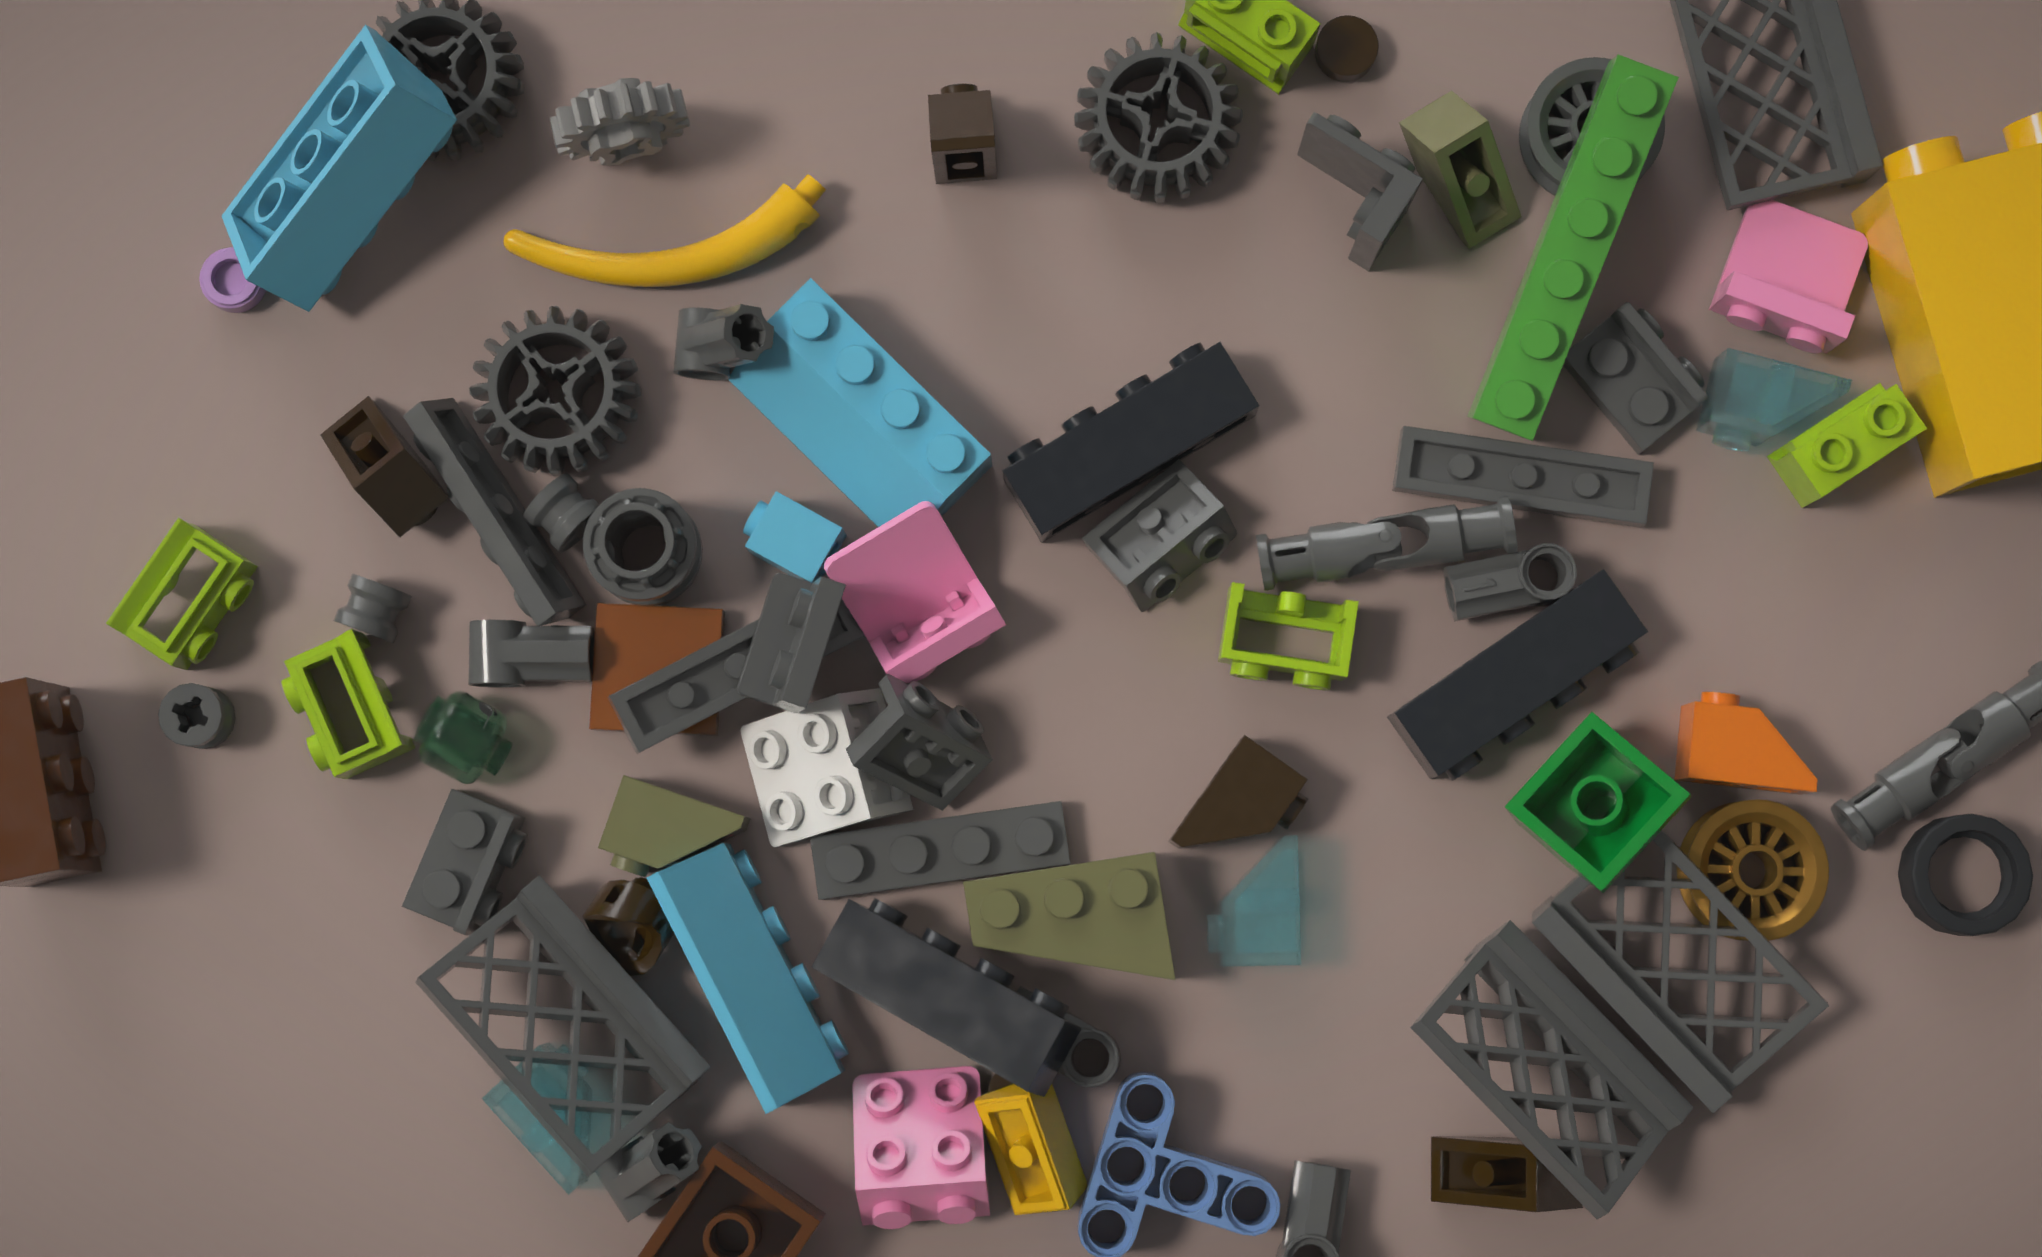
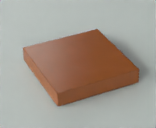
[589,603,725,736]

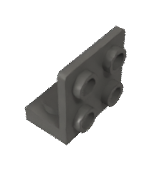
[1297,112,1423,272]

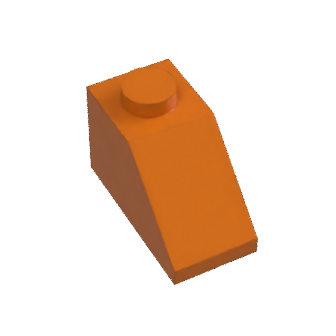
[1674,692,1818,795]

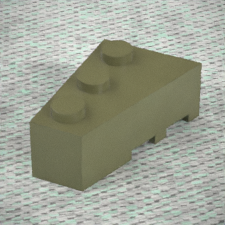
[963,852,1176,980]

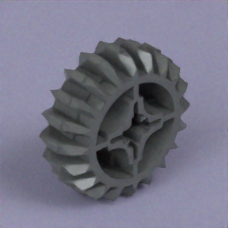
[376,0,525,162]
[1074,32,1243,203]
[469,306,642,476]

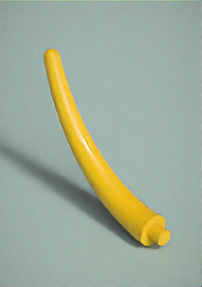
[503,174,826,287]

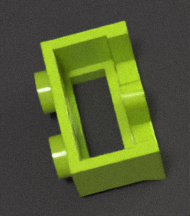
[1178,0,1321,95]
[1766,383,1927,508]
[106,518,258,670]
[1218,582,1359,690]
[281,629,416,779]

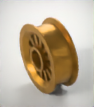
[1676,799,1829,941]

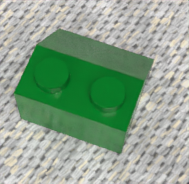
[1505,712,1692,893]

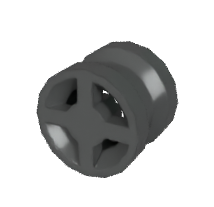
[523,473,600,553]
[333,574,412,643]
[158,683,236,749]

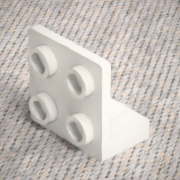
[741,688,914,847]

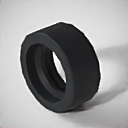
[1898,814,2034,936]

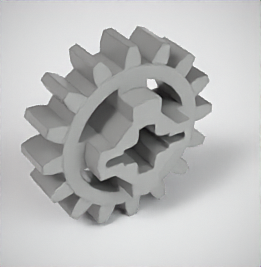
[549,78,690,166]

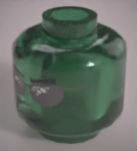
[412,690,513,785]

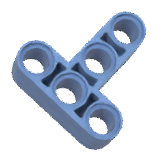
[1077,1071,1281,1257]

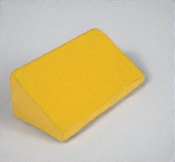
[974,1084,1087,1215]

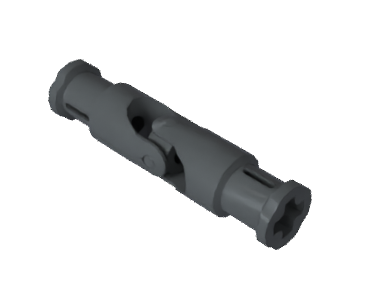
[1256,496,1518,591]
[1830,661,2042,851]

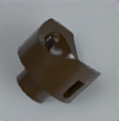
[582,877,674,976]

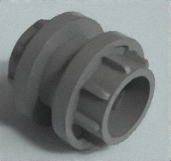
[583,488,703,606]

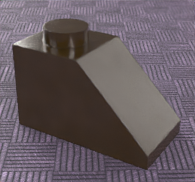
[928,83,997,184]
[320,396,449,537]
[1168,735,1308,849]
[1431,1136,1583,1212]

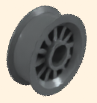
[1519,57,1665,196]

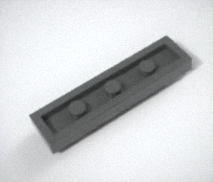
[403,398,586,626]
[1392,426,1654,528]
[607,599,864,754]
[810,801,1070,900]

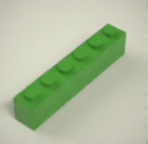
[1467,54,1679,441]

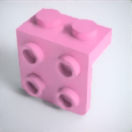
[1709,200,1868,354]
[824,501,1006,684]
[852,1066,990,1229]

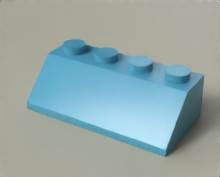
[221,24,457,312]
[728,278,992,527]
[647,843,849,1114]

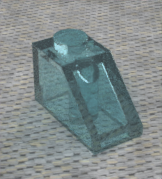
[1696,348,1852,451]
[1207,835,1301,966]
[482,1042,593,1195]

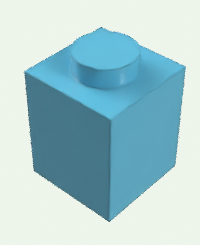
[743,491,847,583]

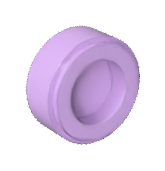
[199,247,266,313]

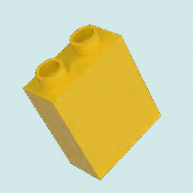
[1851,111,2042,498]

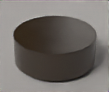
[1315,15,1379,82]

